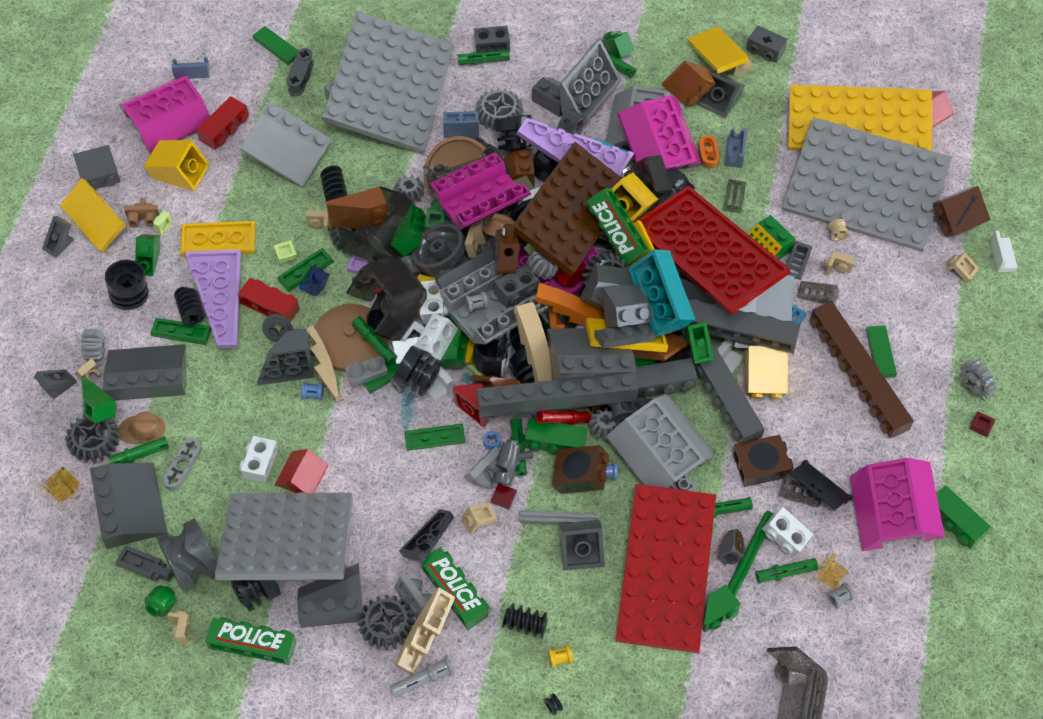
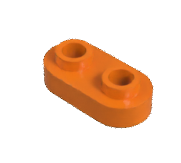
[698,135,720,168]

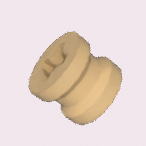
[828,219,849,241]

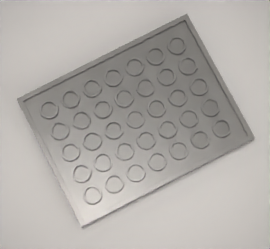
[322,11,454,154]
[782,117,952,252]

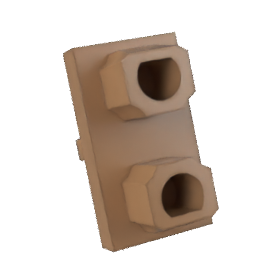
[124,198,160,227]

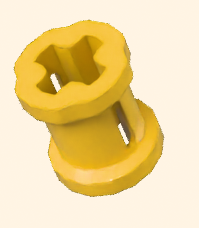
[548,645,573,668]

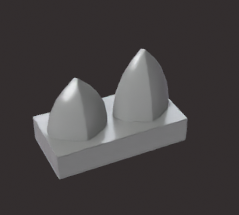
[345,355,388,387]
[464,447,501,489]
[394,573,432,620]

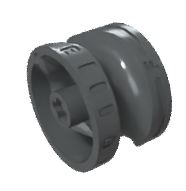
[412,223,472,278]
[156,518,217,593]

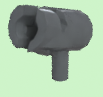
[492,440,534,486]

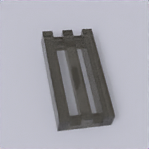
[723,179,746,214]

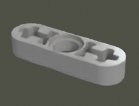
[163,438,201,491]

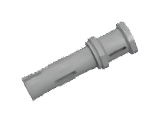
[390,656,454,698]

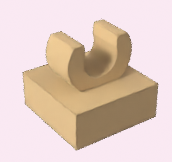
[75,358,100,382]

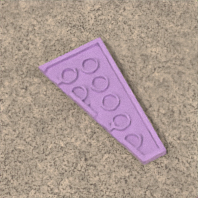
[516,118,634,176]
[185,250,242,349]

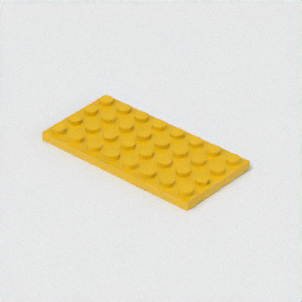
[788,84,932,151]

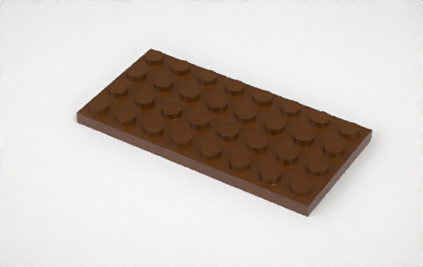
[513,142,622,276]

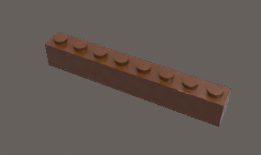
[810,301,914,438]

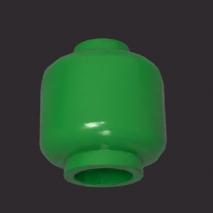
[144,586,176,617]

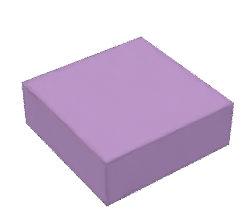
[347,254,371,275]

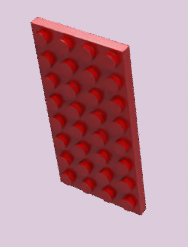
[633,185,790,315]
[615,484,716,654]

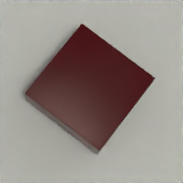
[969,411,995,437]
[491,483,517,509]

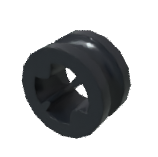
[544,693,563,715]

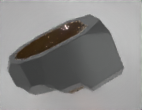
[719,529,745,564]

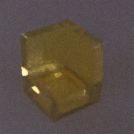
[43,466,80,503]
[818,553,848,589]

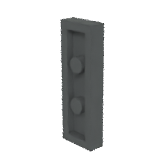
[594,324,656,348]

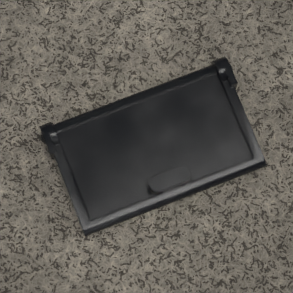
[790,459,853,511]

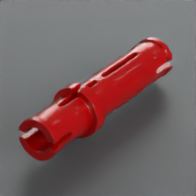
[536,410,591,425]

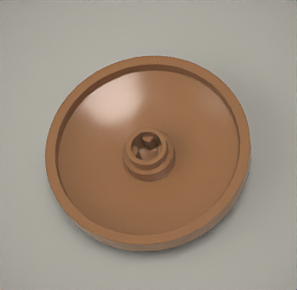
[424,136,490,200]
[312,304,388,372]

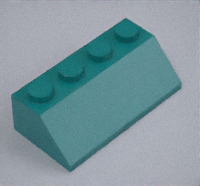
[628,249,695,337]

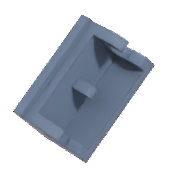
[172,57,210,79]
[443,111,479,138]
[724,128,747,168]

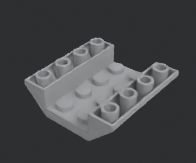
[606,86,684,149]
[440,260,549,344]
[606,394,715,488]

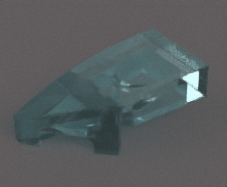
[401,386,416,429]

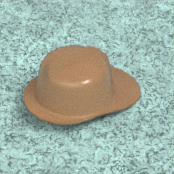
[482,213,524,247]
[119,412,166,444]

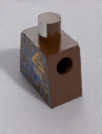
[493,224,519,273]

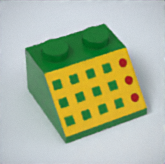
[748,215,796,260]

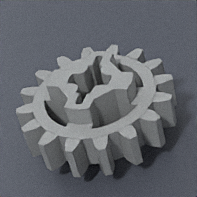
[960,359,996,400]

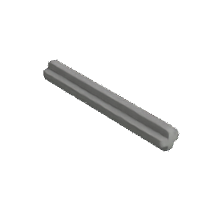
[519,510,599,524]

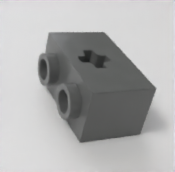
[746,25,788,63]

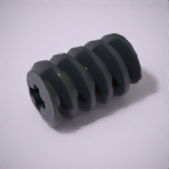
[320,165,347,201]
[174,287,205,326]
[502,603,548,639]

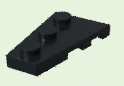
[399,509,454,562]

